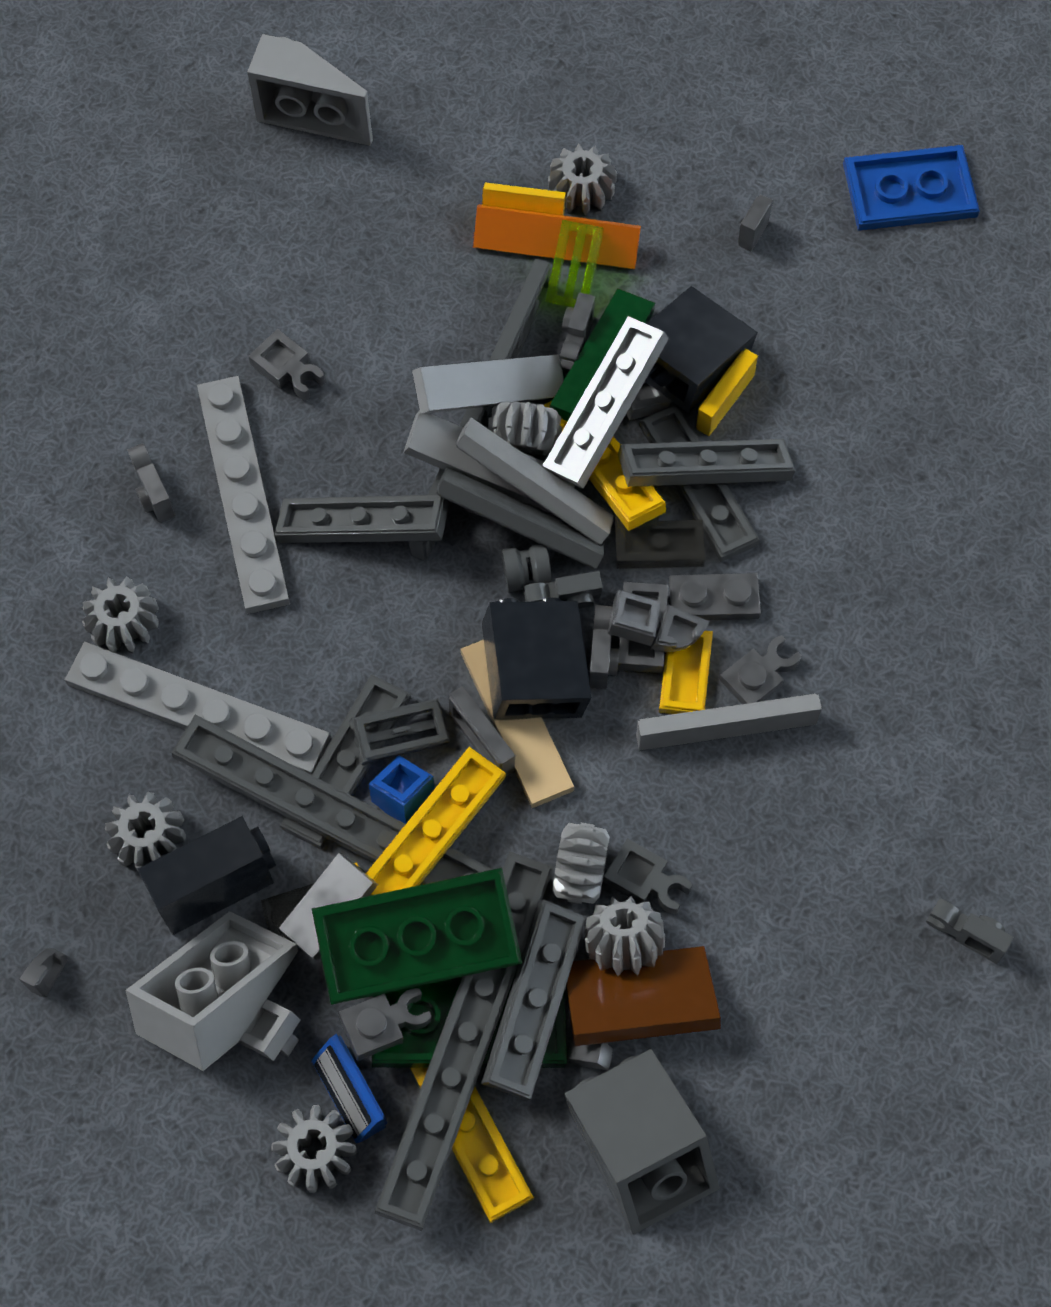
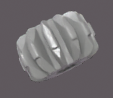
[548,143,617,215]
[488,401,562,457]
[82,576,159,653]
[105,791,186,872]
[553,822,609,904]
[584,896,665,976]
[271,1105,357,1193]

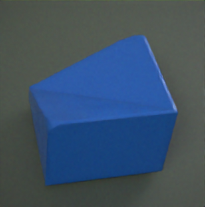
[369,755,435,824]

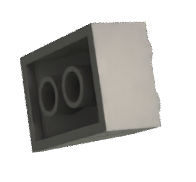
[247,34,373,146]
[125,911,298,1071]

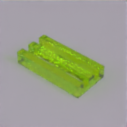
[545,220,604,308]

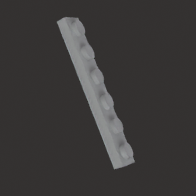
[197,376,290,614]
[64,642,331,774]

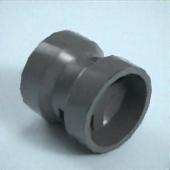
[501,544,552,593]

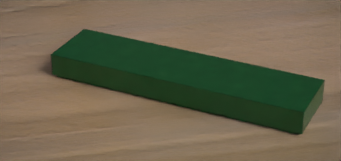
[550,288,656,421]

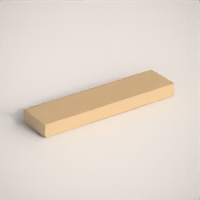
[461,640,574,808]

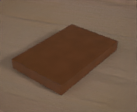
[566,946,721,1046]

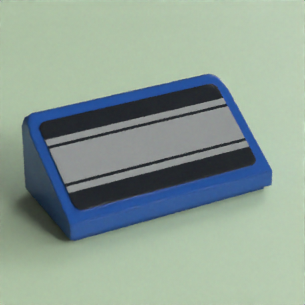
[312,1034,387,1143]

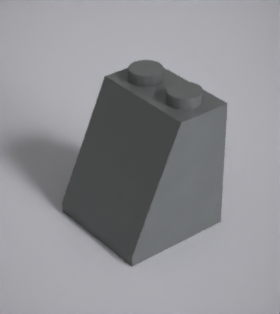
[564,1049,720,1235]

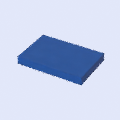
[843,145,980,231]

